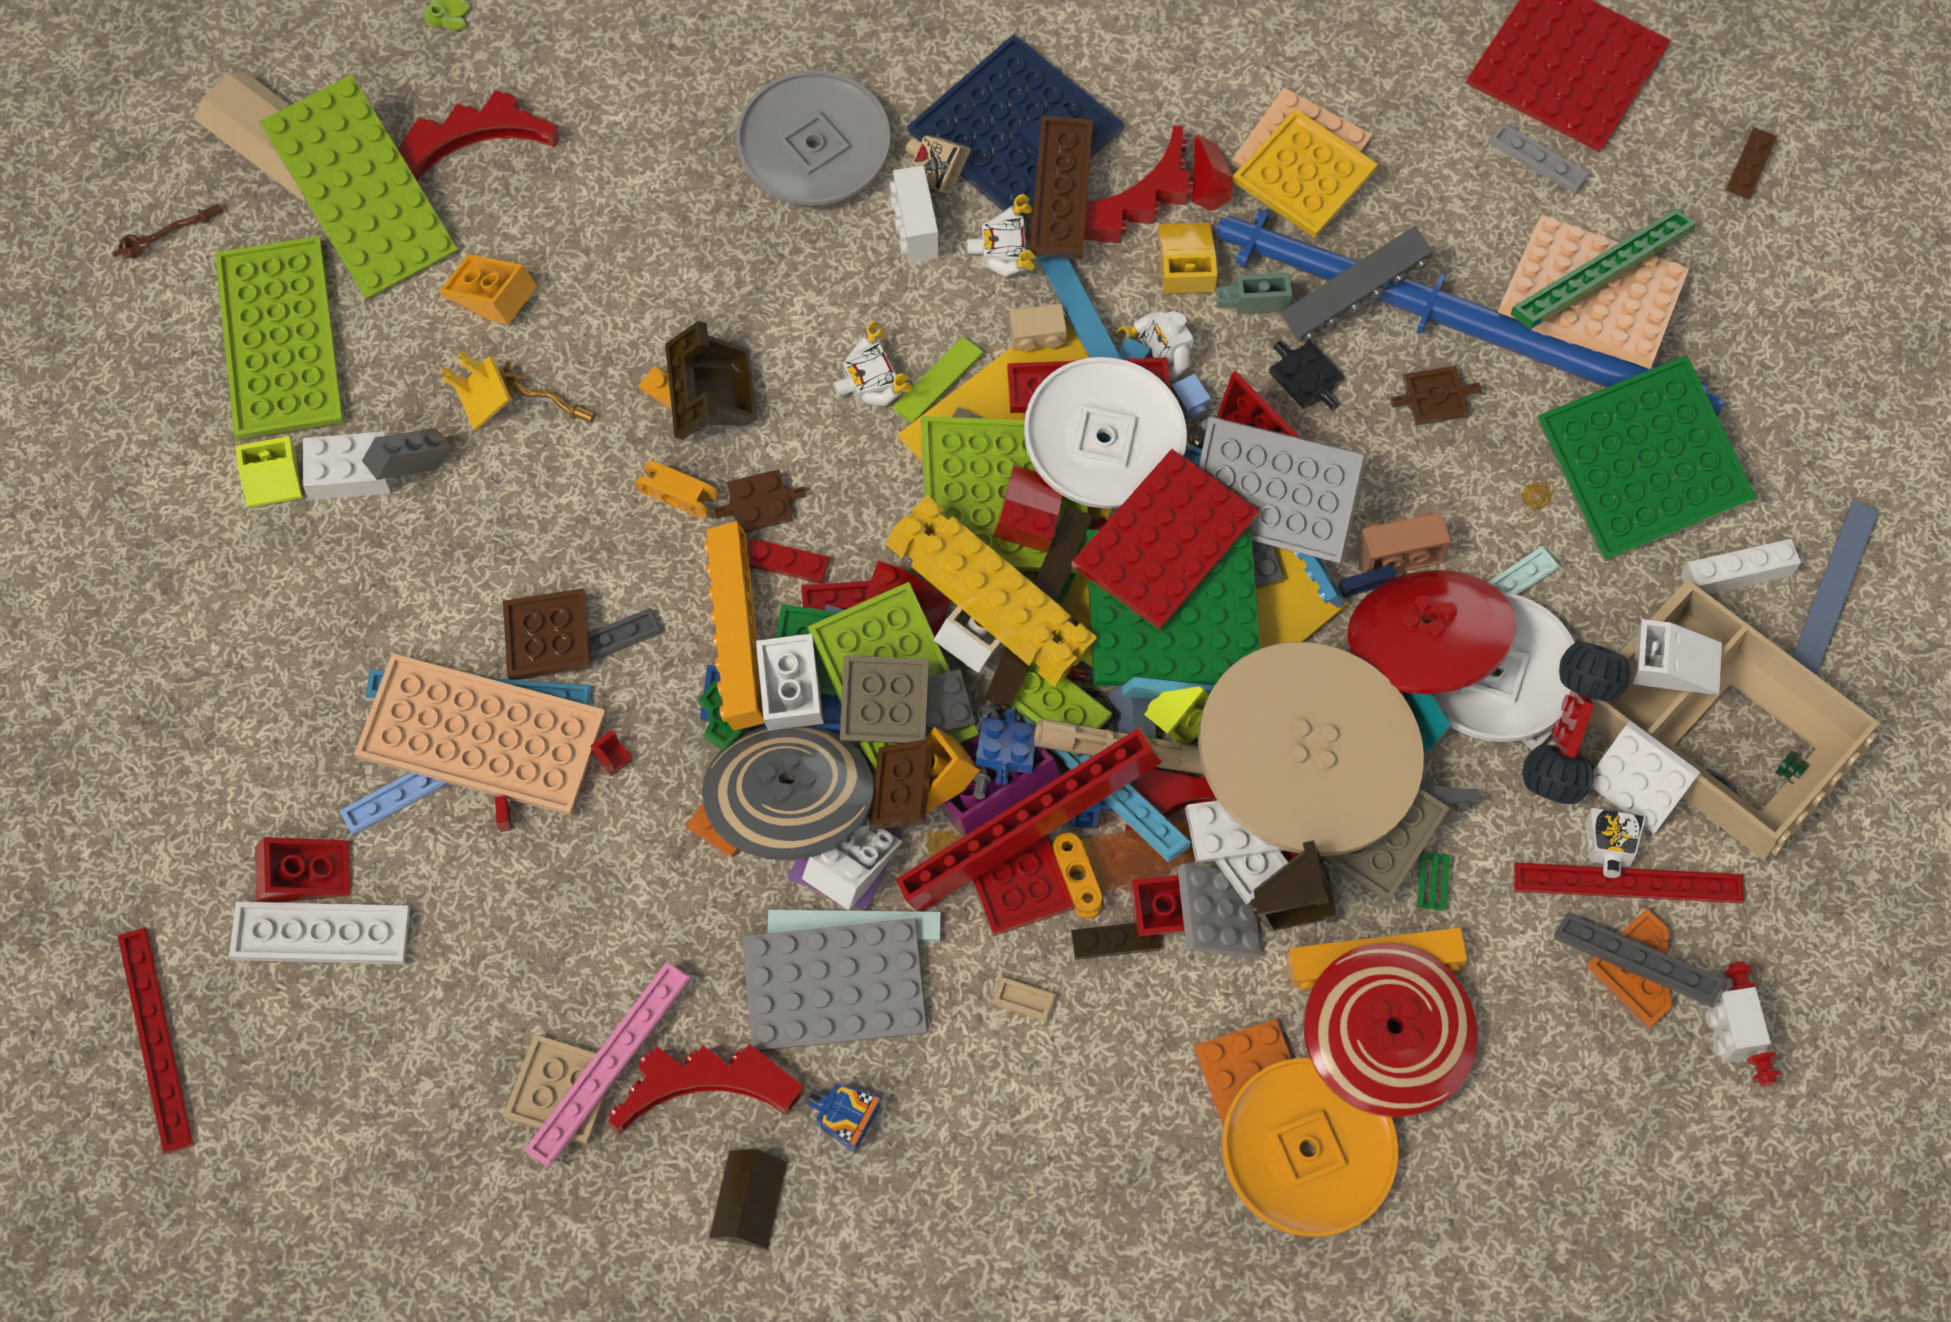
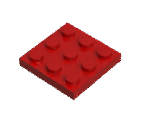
[972,835,1074,937]

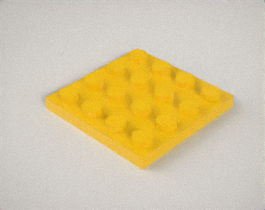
[1233,108,1378,238]

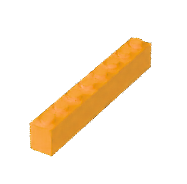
[704,521,765,731]

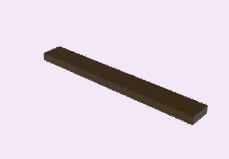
[985,507,1093,709]

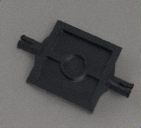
[1269,340,1344,411]

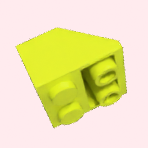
[235,436,302,508]

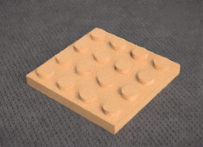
[1232,87,1372,169]

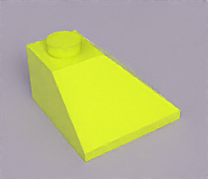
[1144,686,1209,745]

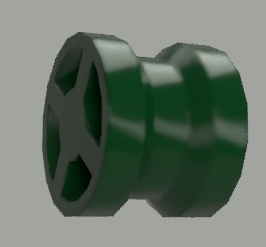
[1775,751,1810,784]

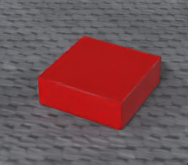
[495,796,511,832]

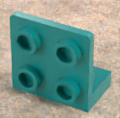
[1405,693,1451,754]

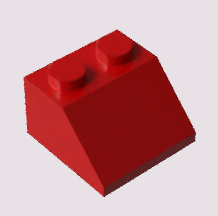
[1130,875,1185,936]

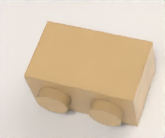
[1009,304,1067,352]

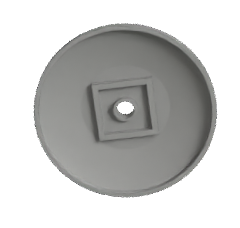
[736,71,890,206]

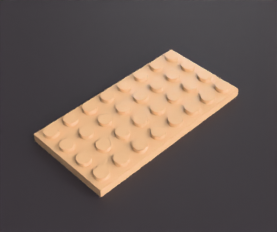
[354,653,606,816]

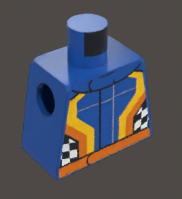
[806,1084,881,1153]

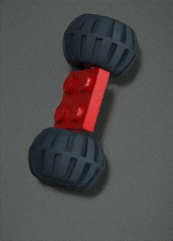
[1522,642,1631,805]

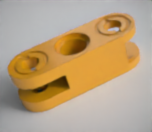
[634,461,719,519]
[1053,833,1102,919]

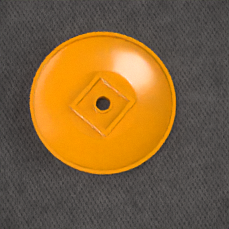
[1221,1058,1398,1238]

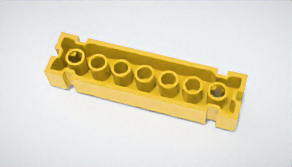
[886,495,1097,687]

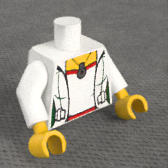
[967,194,1036,277]
[1116,311,1194,382]
[833,321,912,406]

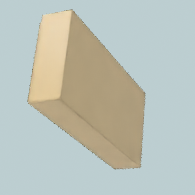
[992,976,1056,1023]

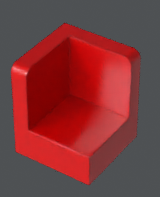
[590,729,633,777]

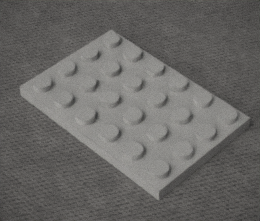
[1199,417,1367,563]
[742,918,927,1052]

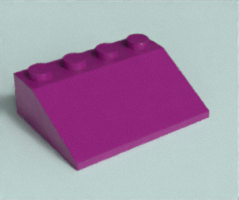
[939,737,1060,836]

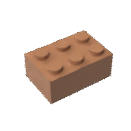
[1355,512,1451,574]

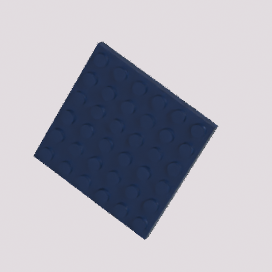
[907,34,1124,219]

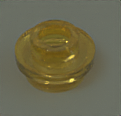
[1522,483,1550,509]

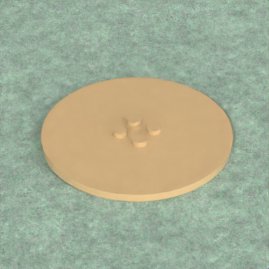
[1198,642,1424,856]

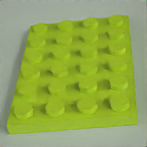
[807,582,979,777]

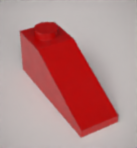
[1192,135,1233,211]

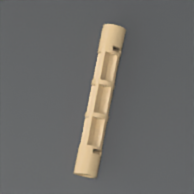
[1034,719,1205,776]

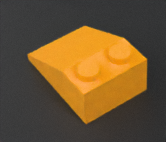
[439,254,538,325]
[925,727,981,813]

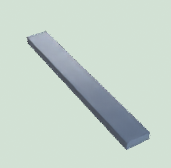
[1792,501,1878,675]

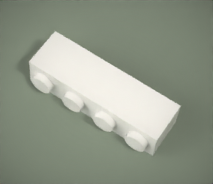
[1681,539,1801,595]

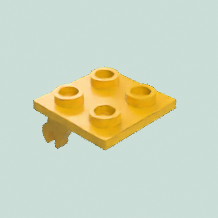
[439,352,511,431]

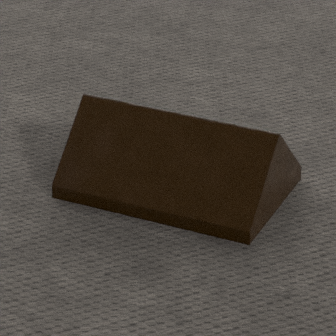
[709,1149,787,1250]

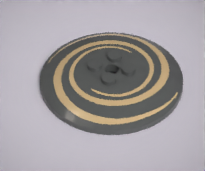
[702,725,874,860]

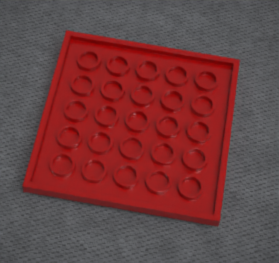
[1465,0,1671,153]

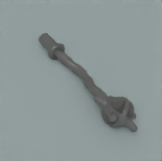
[971,702,1006,799]

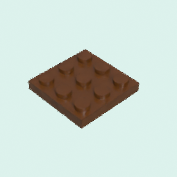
[503,588,591,680]

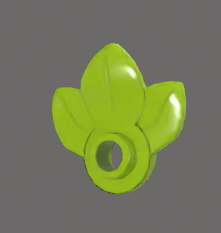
[423,0,471,30]

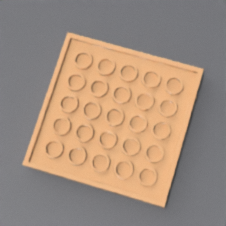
[1498,214,1689,369]

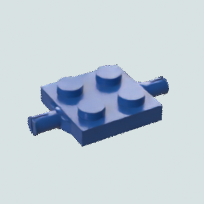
[975,708,1036,785]

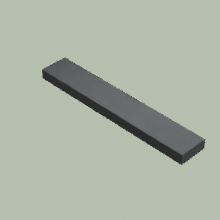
[1554,913,1727,1008]

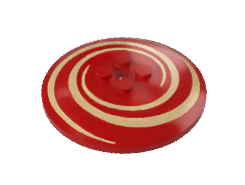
[1303,943,1478,1118]

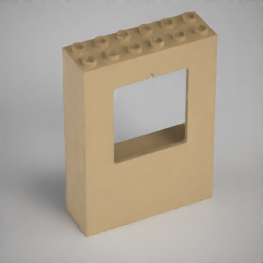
[1588,579,1880,861]

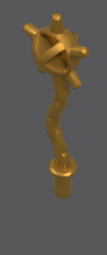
[498,360,595,423]

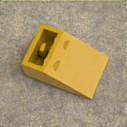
[1158,223,1217,294]

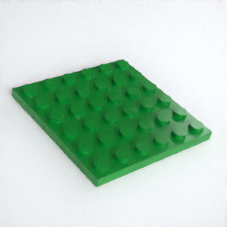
[1537,355,1756,562]
[1086,530,1260,686]

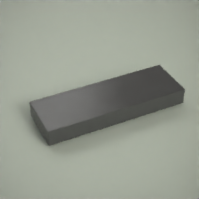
[589,608,662,662]

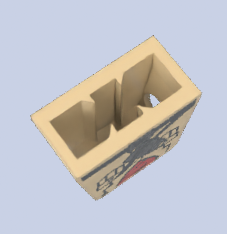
[906,135,971,193]

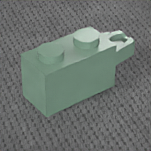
[1216,273,1292,314]

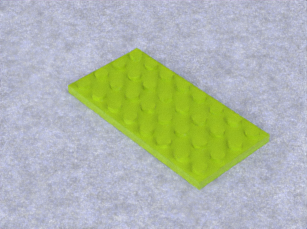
[259,74,458,300]
[215,236,344,440]

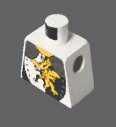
[1586,808,1645,878]

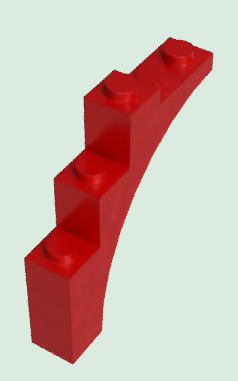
[397,90,560,181]
[1084,125,1194,244]
[608,1044,805,1135]

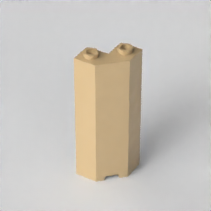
[194,72,306,202]

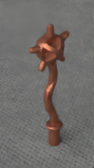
[112,203,223,259]

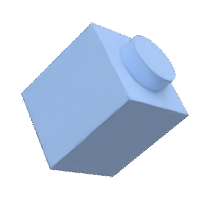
[1171,374,1211,421]

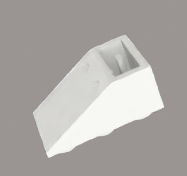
[1633,619,1722,695]
[802,818,903,910]

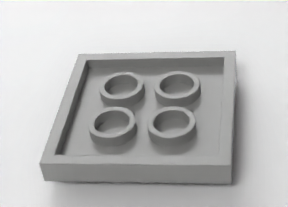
[1177,863,1261,958]

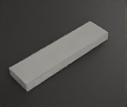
[1488,122,1590,194]

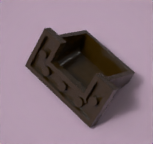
[665,321,757,440]
[1251,840,1338,932]

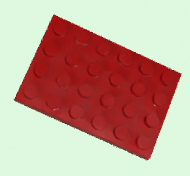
[1071,448,1260,630]

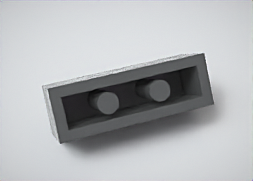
[362,428,451,480]

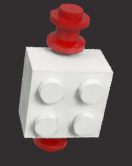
[1706,961,1782,1087]

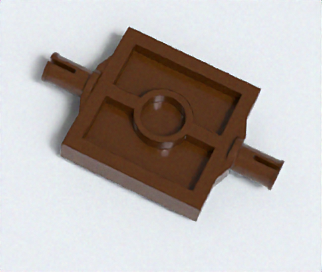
[1390,366,1481,426]
[714,469,806,533]

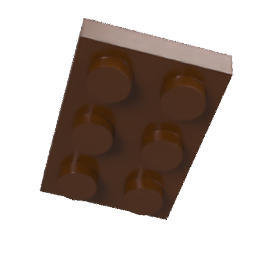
[871,739,933,830]

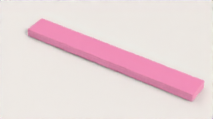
[524,961,691,1169]

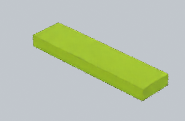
[893,336,983,424]

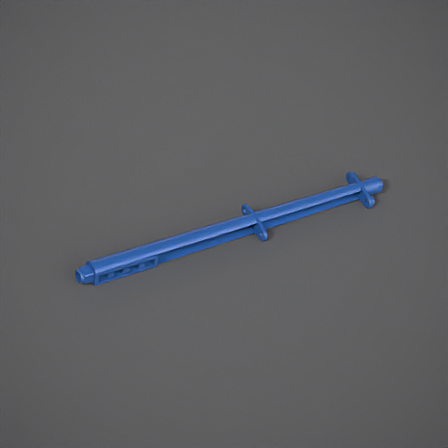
[1216,208,1724,417]

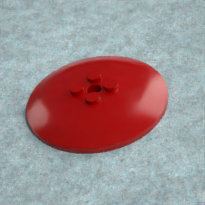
[1347,570,1516,694]

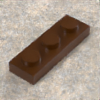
[1726,127,1778,200]

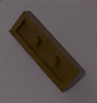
[1071,923,1161,960]

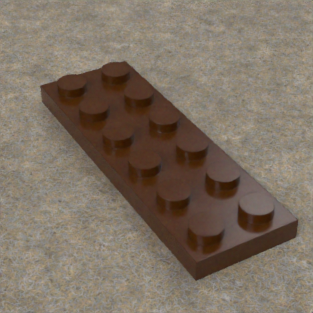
[1030,116,1093,259]

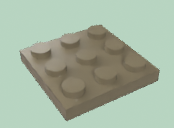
[840,656,929,744]

